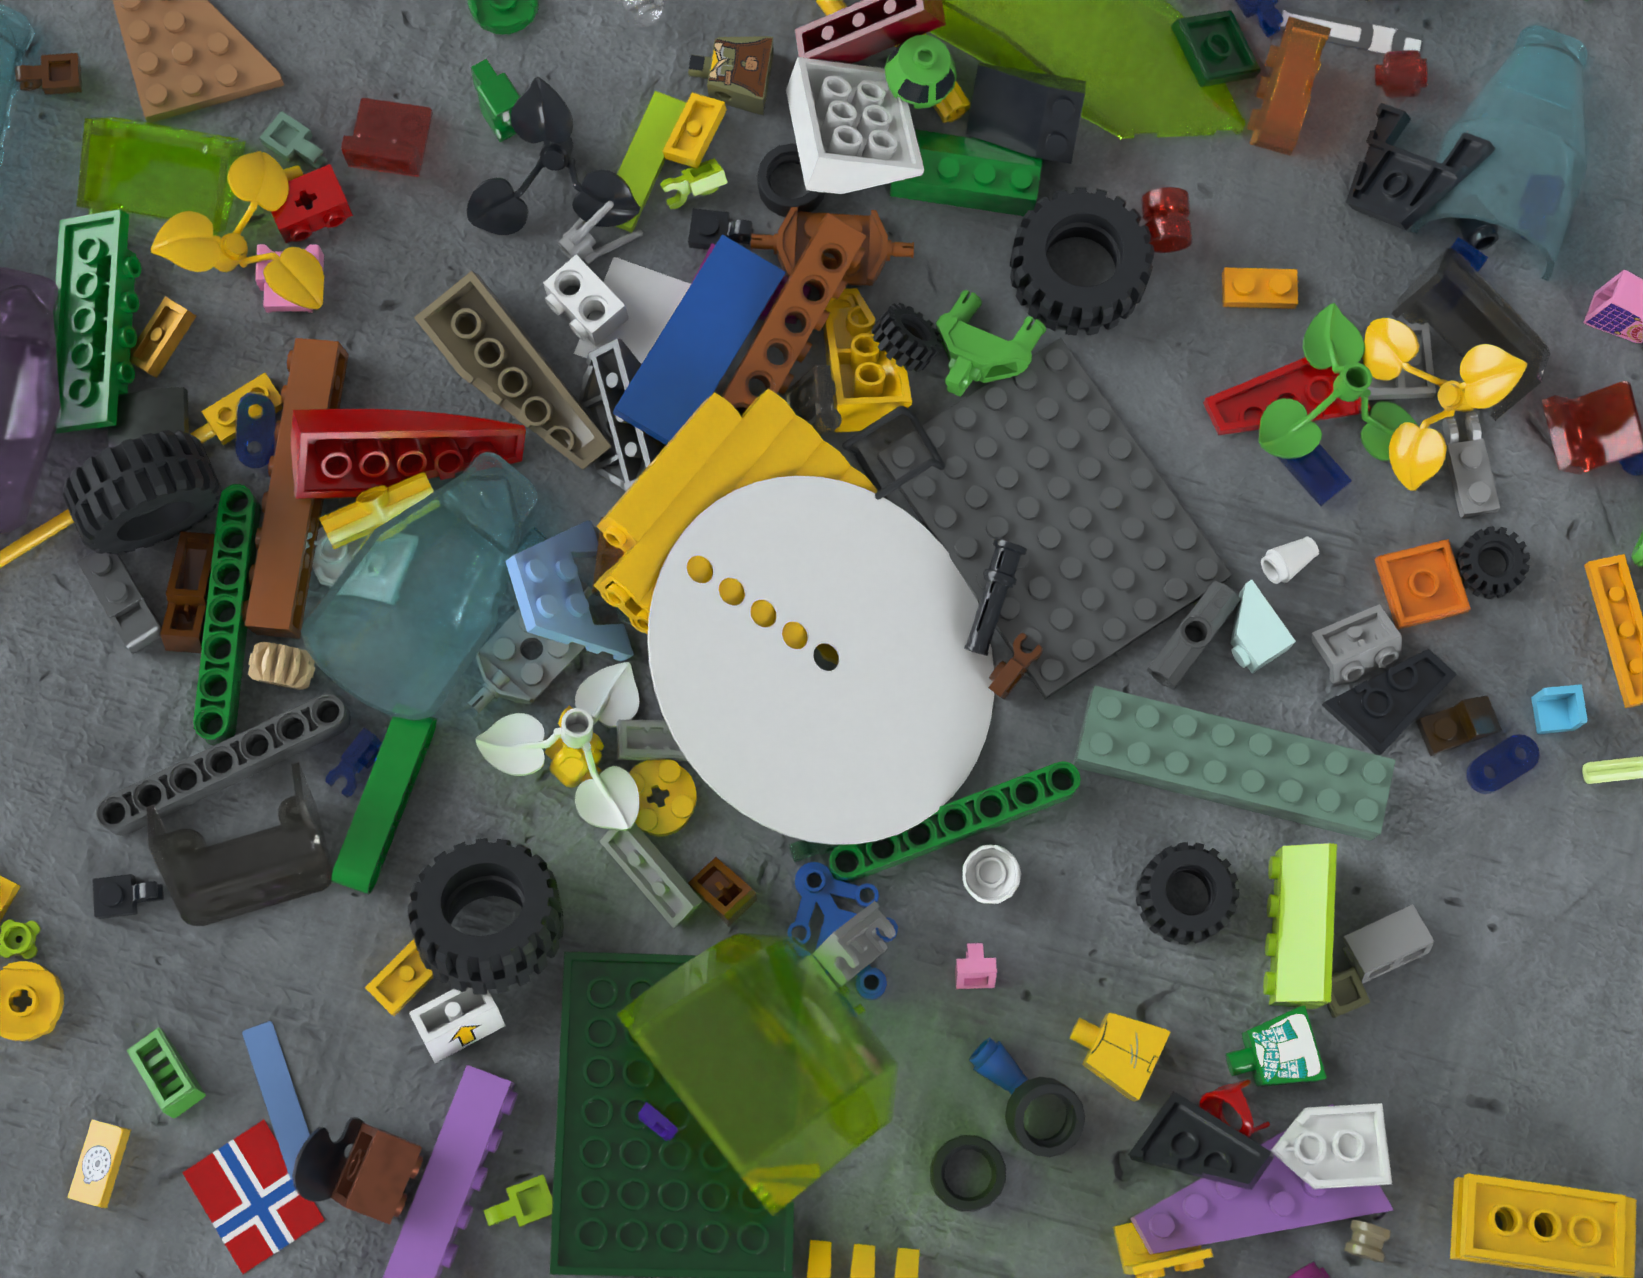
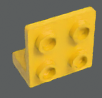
[1113,1222,1213,1278]

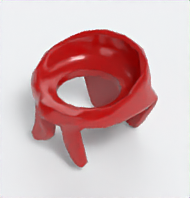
[1199,1079,1270,1138]

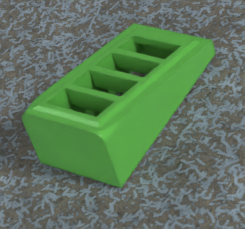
[126,1027,206,1118]

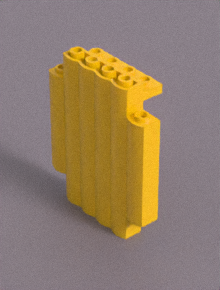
[593,389,878,649]

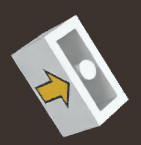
[409,987,506,1063]

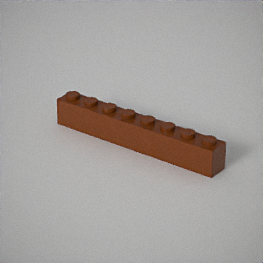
[243,338,349,639]

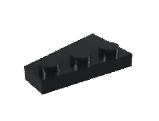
[1322,649,1457,755]

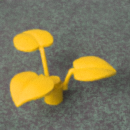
[151,151,324,310]
[1362,318,1528,491]

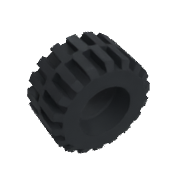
[1136,842,1240,945]

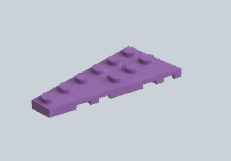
[1130,1104,1394,1254]

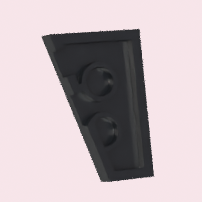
[1128,1091,1274,1190]

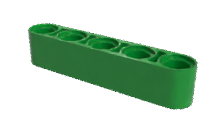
[331,706,437,895]

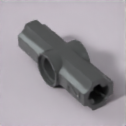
[1147,580,1241,690]

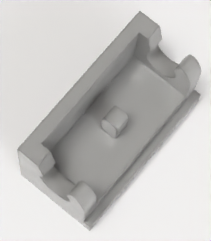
[813,901,896,987]
[1343,904,1434,984]

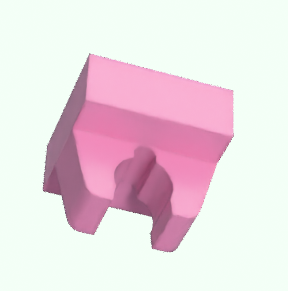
[955,943,997,989]

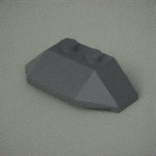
[578,338,666,491]

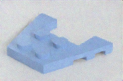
[505,521,634,661]

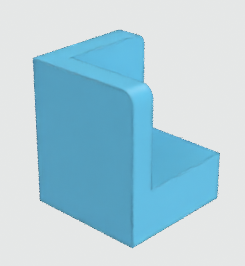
[1531,684,1587,734]

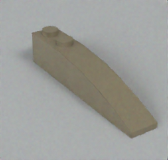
[414,271,613,470]

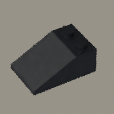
[966,62,1086,164]

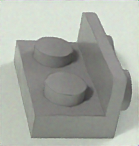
[1312,604,1402,686]

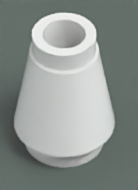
[1261,536,1319,584]

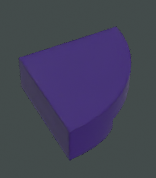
[638,1102,678,1141]

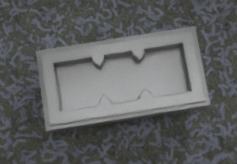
[616,720,688,761]

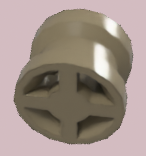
[1344,1220,1391,1263]

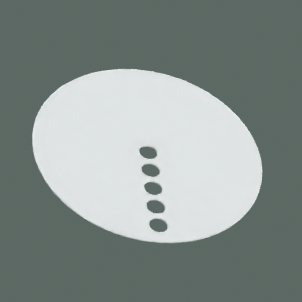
[648,476,994,845]

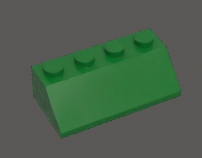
[890,129,1042,216]

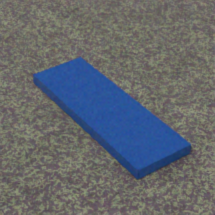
[613,234,786,445]

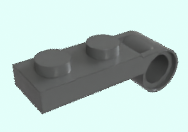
[77,551,162,654]

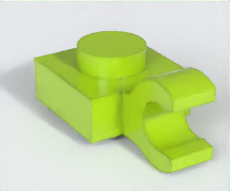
[660,158,728,209]
[483,1174,553,1227]

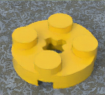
[629,759,697,837]
[0,961,64,1042]

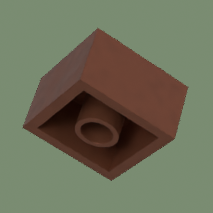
[331,1123,423,1225]

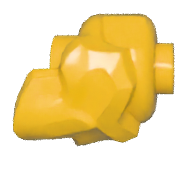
[544,705,604,788]

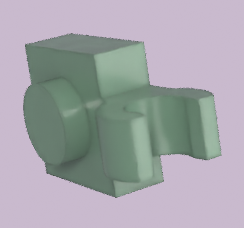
[259,111,328,170]

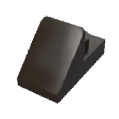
[1416,695,1502,757]

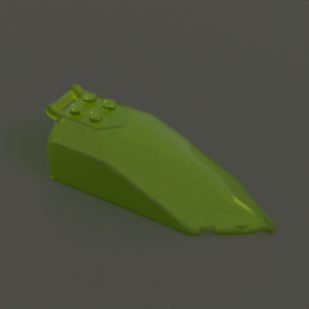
[930,0,1246,139]

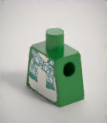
[1226,1005,1327,1087]

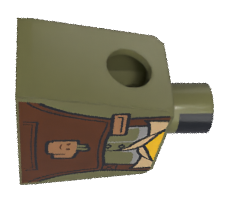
[689,36,774,115]

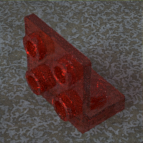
[341,98,433,177]
[1542,381,1643,475]

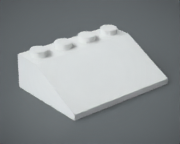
[786,57,924,194]

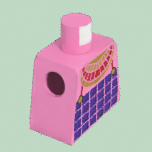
[1584,270,1643,343]

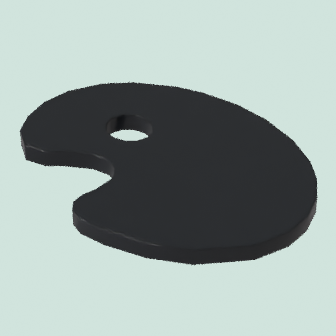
[292,1117,366,1202]

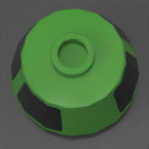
[885,35,957,109]

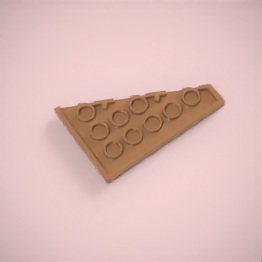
[112,0,284,124]

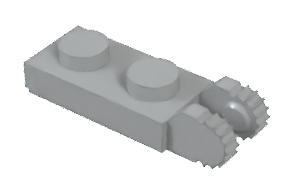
[1442,412,1500,518]

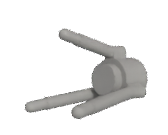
[558,201,643,265]

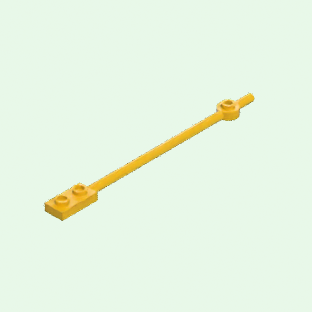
[0,373,283,568]

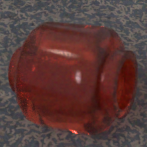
[1375,49,1428,98]

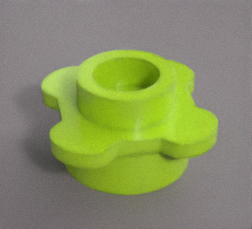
[0,919,41,959]

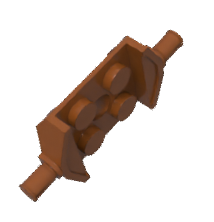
[751,207,914,286]

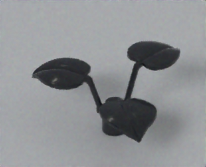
[467,77,641,235]

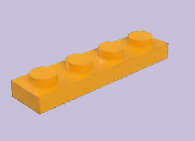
[1584,554,1643,708]

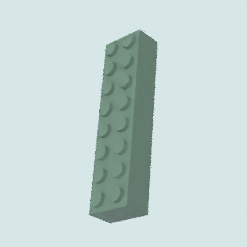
[1073,685,1396,841]

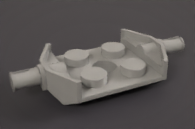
[467,581,594,714]

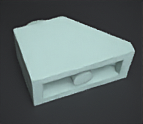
[1230,580,1296,674]

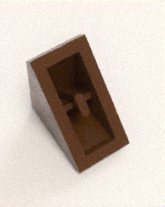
[688,857,757,927]

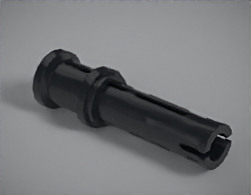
[964,539,1027,656]

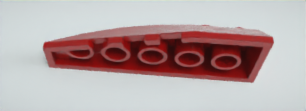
[291,409,526,499]

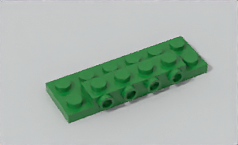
[45,209,141,434]

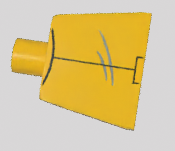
[1069,1013,1171,1102]

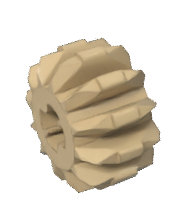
[248,642,316,690]

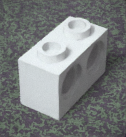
[543,255,629,346]

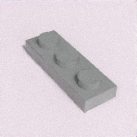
[599,823,703,928]

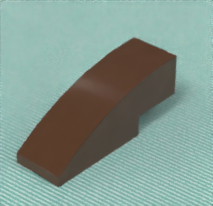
[160,531,215,653]

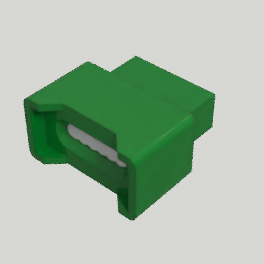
[471,59,520,142]

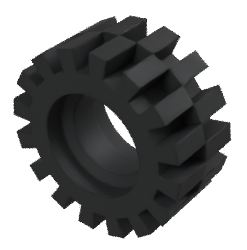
[872,303,943,372]
[1456,526,1530,599]

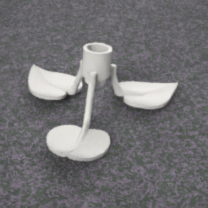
[476,662,640,831]

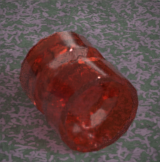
[1141,187,1192,253]

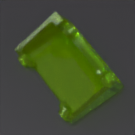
[76,116,246,236]

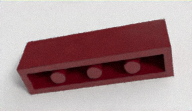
[795,0,946,64]

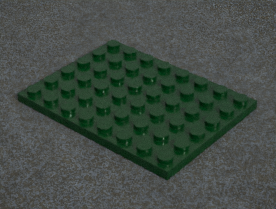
[549,951,800,1278]

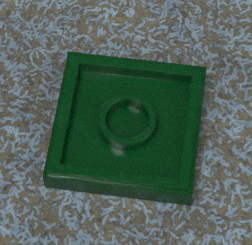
[1171,10,1261,88]

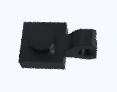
[688,208,754,250]
[92,874,164,919]

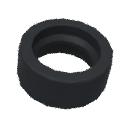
[757,143,825,217]
[1005,1077,1085,1157]
[930,1135,1006,1211]

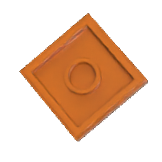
[1375,539,1471,630]

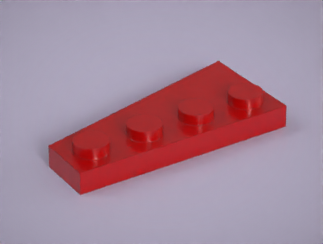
[1203,357,1371,435]

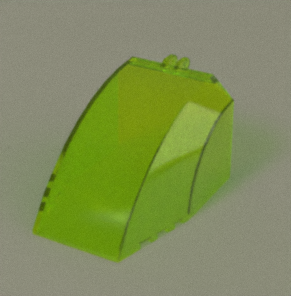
[616,933,899,1217]

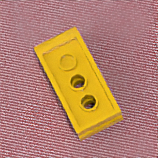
[1450,1173,1637,1278]

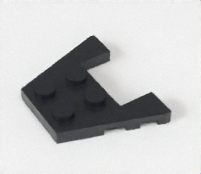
[1346,103,1495,230]

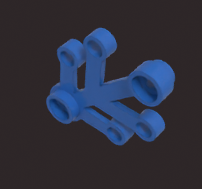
[787,862,898,1000]

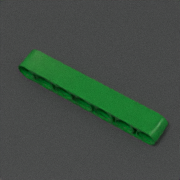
[193,484,261,746]
[829,761,1081,883]

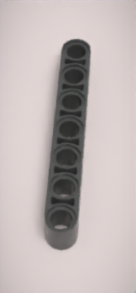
[95,694,351,836]

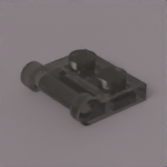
[785,364,842,436]

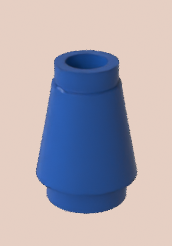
[969,1037,1028,1095]

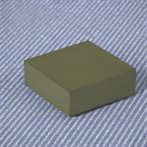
[1326,966,1371,1018]

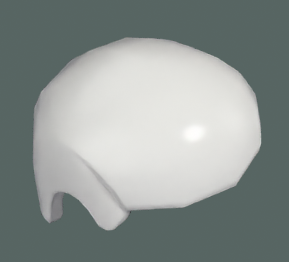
[962,844,1021,904]

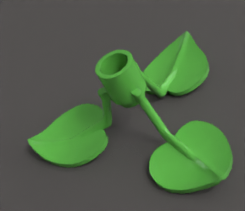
[1259,303,1418,462]

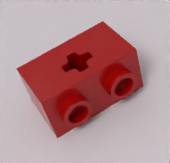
[271,164,353,243]

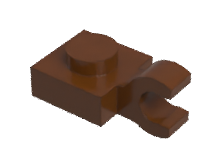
[15,53,82,95]
[988,632,1043,700]

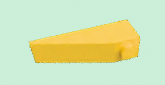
[823,288,912,433]

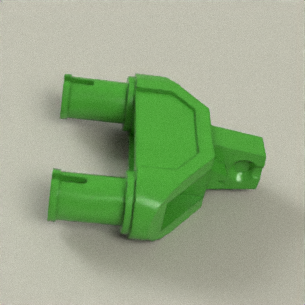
[936,290,1046,397]

